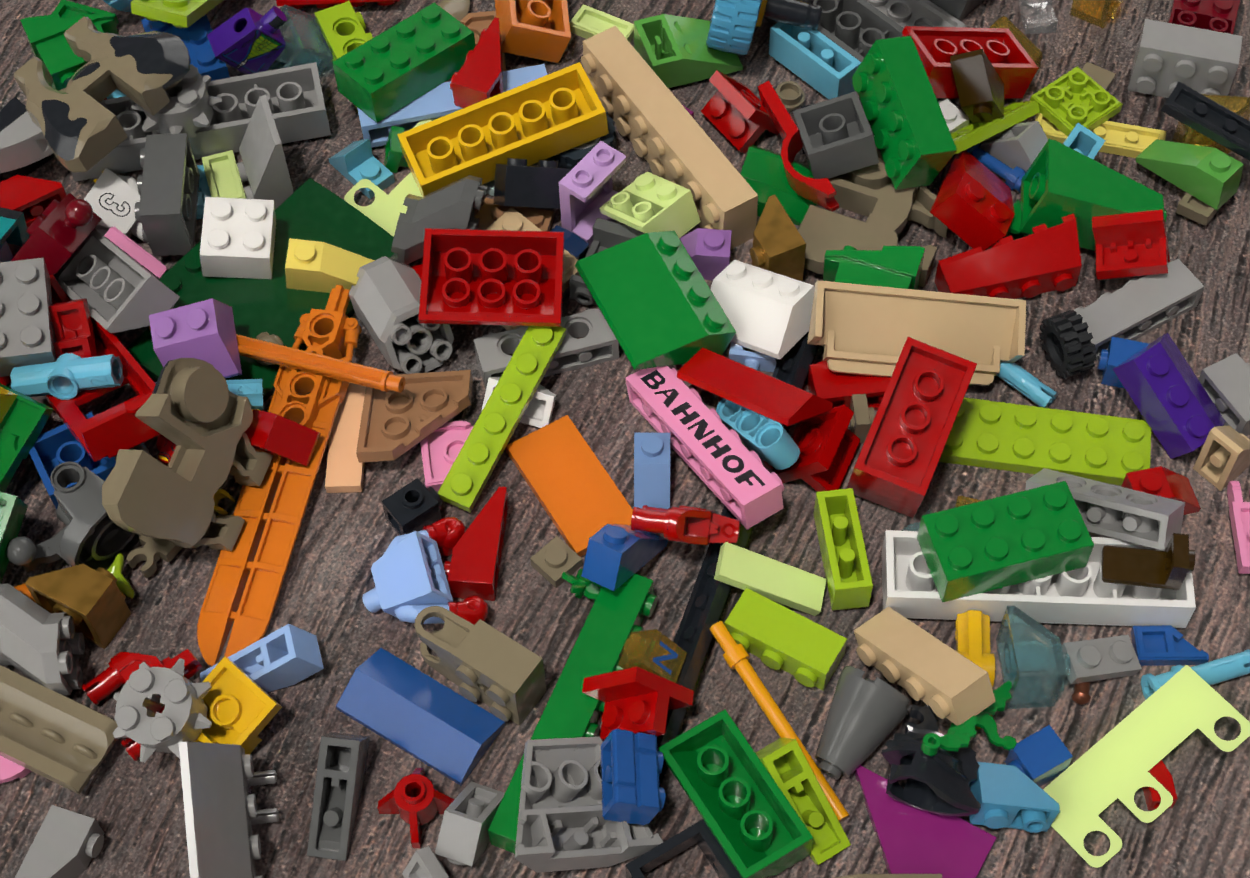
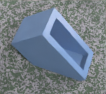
[634,432,670,509]

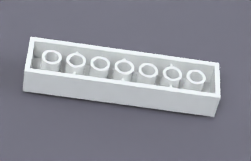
[882,530,1196,628]

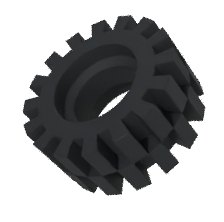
[1039,310,1096,379]

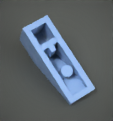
[200,624,324,692]

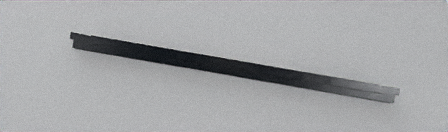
[656,331,820,787]

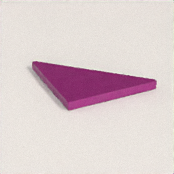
[855,765,997,878]

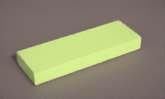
[714,542,827,616]

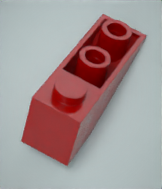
[450,17,503,108]

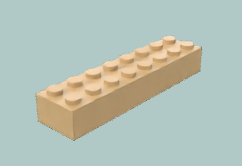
[581,26,758,249]

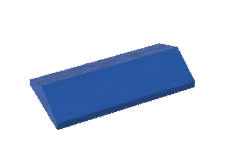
[336,648,506,786]

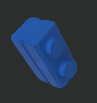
[601,729,665,825]

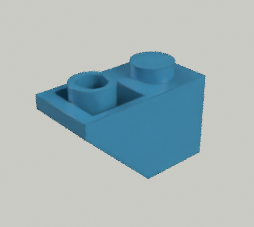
[969,762,1060,833]

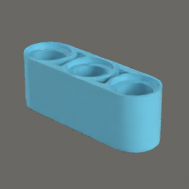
[716,398,800,470]

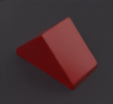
[245,409,321,467]

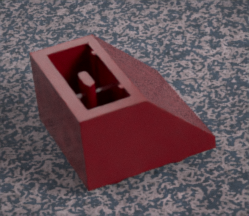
[1167,0,1240,34]

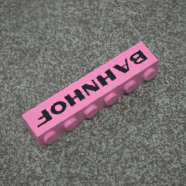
[625,366,784,529]

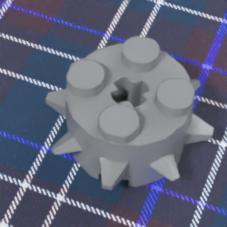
[131,64,222,139]
[113,658,212,763]

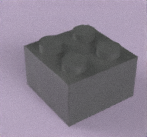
[793,91,879,179]

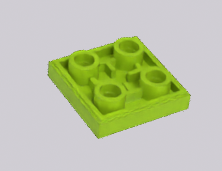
[1030,66,1123,136]

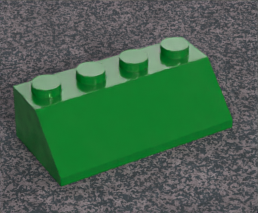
[658,709,813,878]

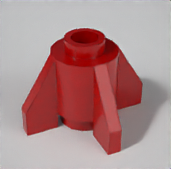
[378,768,454,848]

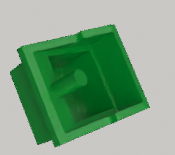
[20,12,119,90]
[823,245,925,290]

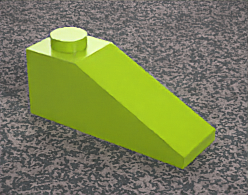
[755,738,851,865]

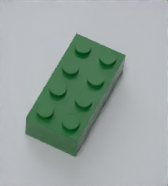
[332,2,476,123]
[852,36,957,190]
[917,481,1094,603]

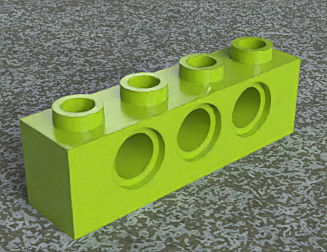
[314,1,373,115]

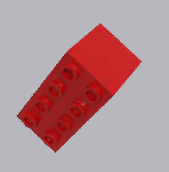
[847,337,977,518]

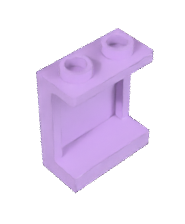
[558,141,626,247]

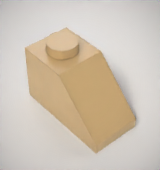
[1193,425,1250,491]

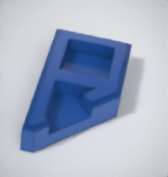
[1131,625,1209,666]

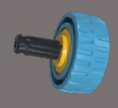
[706,0,822,55]

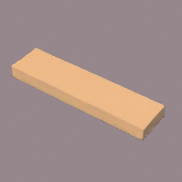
[325,366,370,493]

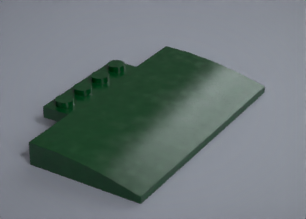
[126,178,394,403]

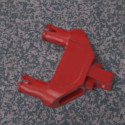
[631,505,741,545]
[82,649,202,761]

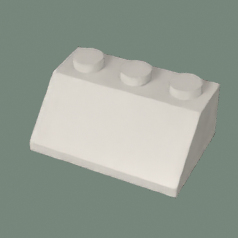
[710,260,815,360]

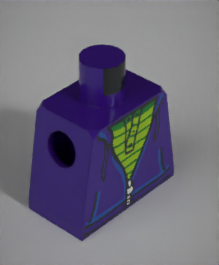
[207,6,287,74]

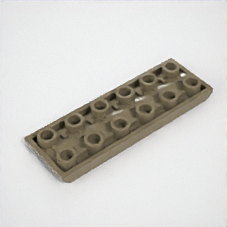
[0,665,118,795]

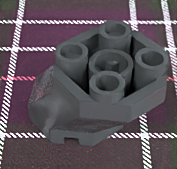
[391,175,488,265]

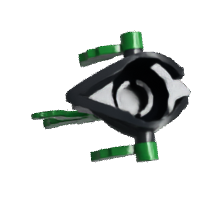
[881,680,1017,816]

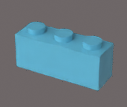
[769,22,861,99]

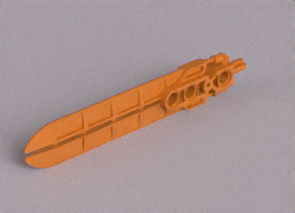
[197,285,362,667]

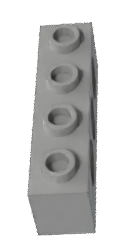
[473,309,619,390]
[1025,468,1185,551]

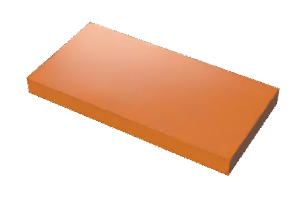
[506,415,633,557]

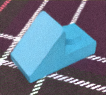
[329,139,395,199]

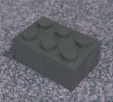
[134,133,200,256]

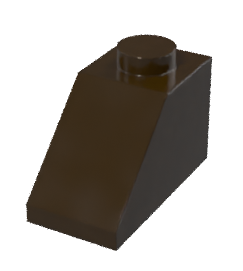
[950,49,1004,124]

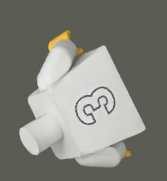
[84,168,149,244]

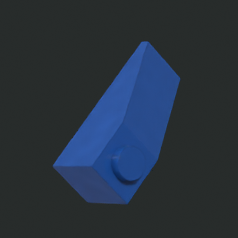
[582,524,668,591]

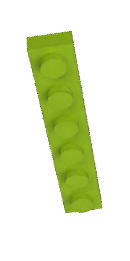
[437,326,566,513]

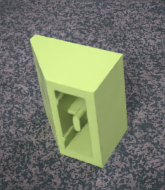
[599,172,701,238]

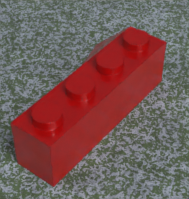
[934,213,1082,299]

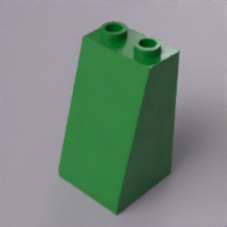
[1020,139,1167,251]

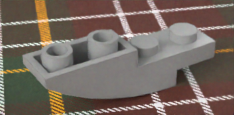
[0,100,106,173]

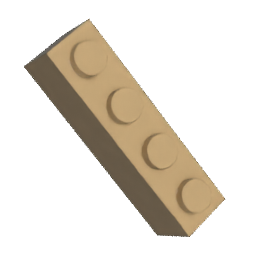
[854,606,996,726]

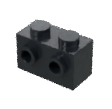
[493,158,570,209]

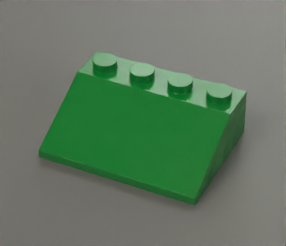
[575,231,736,370]

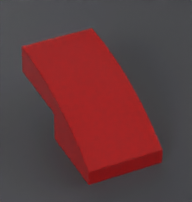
[49,298,97,358]

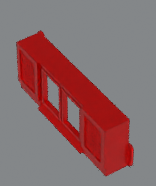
[45,317,160,462]

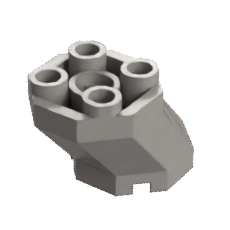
[348,256,454,374]
[0,583,85,695]

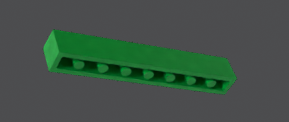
[488,574,658,854]

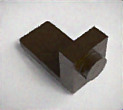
[1102,533,1195,590]

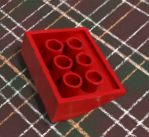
[419,228,564,327]

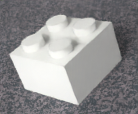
[200,197,276,279]

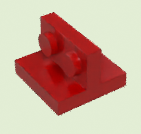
[701,70,779,153]
[1092,209,1170,280]
[775,404,861,492]
[582,666,694,741]

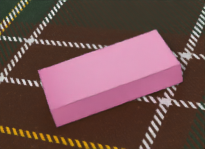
[104,227,167,278]

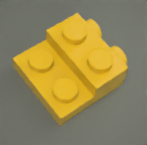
[194,656,282,754]

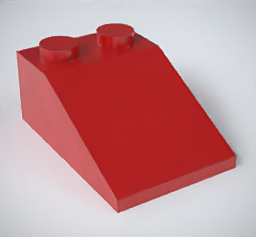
[930,150,1015,250]

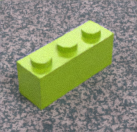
[813,488,873,611]
[724,587,847,691]

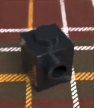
[382,478,442,535]

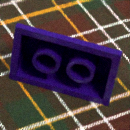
[1113,333,1226,459]

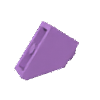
[679,228,732,281]

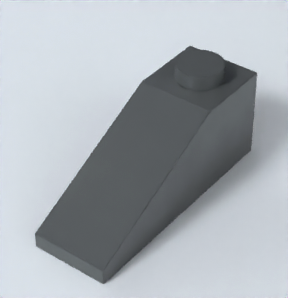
[307,732,370,861]

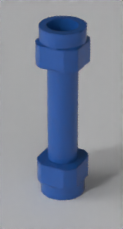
[966,143,1026,193]

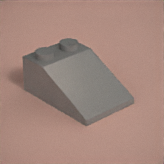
[236,95,294,210]

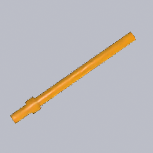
[710,621,849,822]

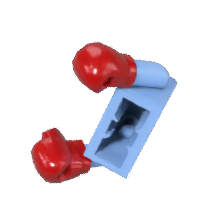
[362,517,488,625]

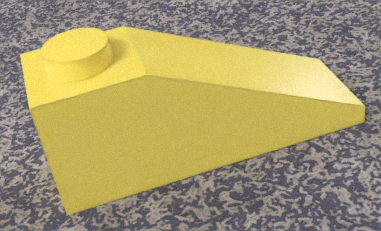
[285,238,375,293]

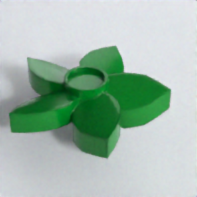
[561,568,602,600]

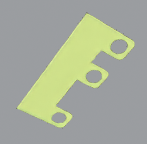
[1043,665,1250,868]

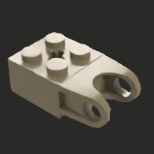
[414,606,547,726]

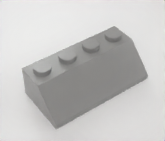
[54,228,180,333]

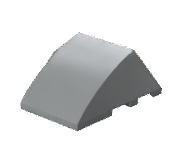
[514,736,663,873]

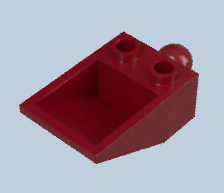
[11,192,102,275]

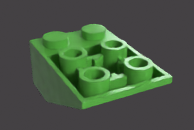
[634,14,743,88]

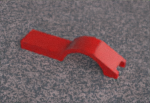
[757,81,839,212]

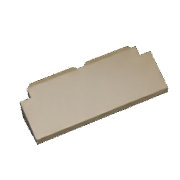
[807,280,1026,386]

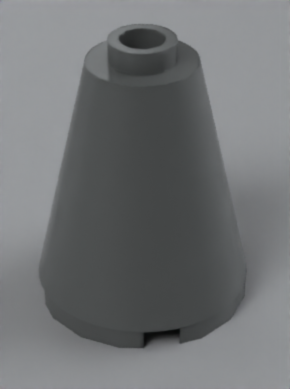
[815,666,912,780]

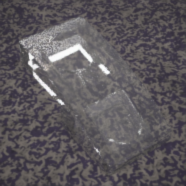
[1018,0,1058,34]

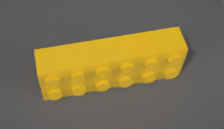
[397,62,609,197]

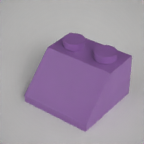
[149,298,242,379]

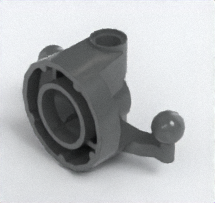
[6,443,150,572]

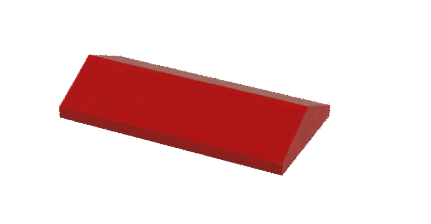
[677,347,833,426]

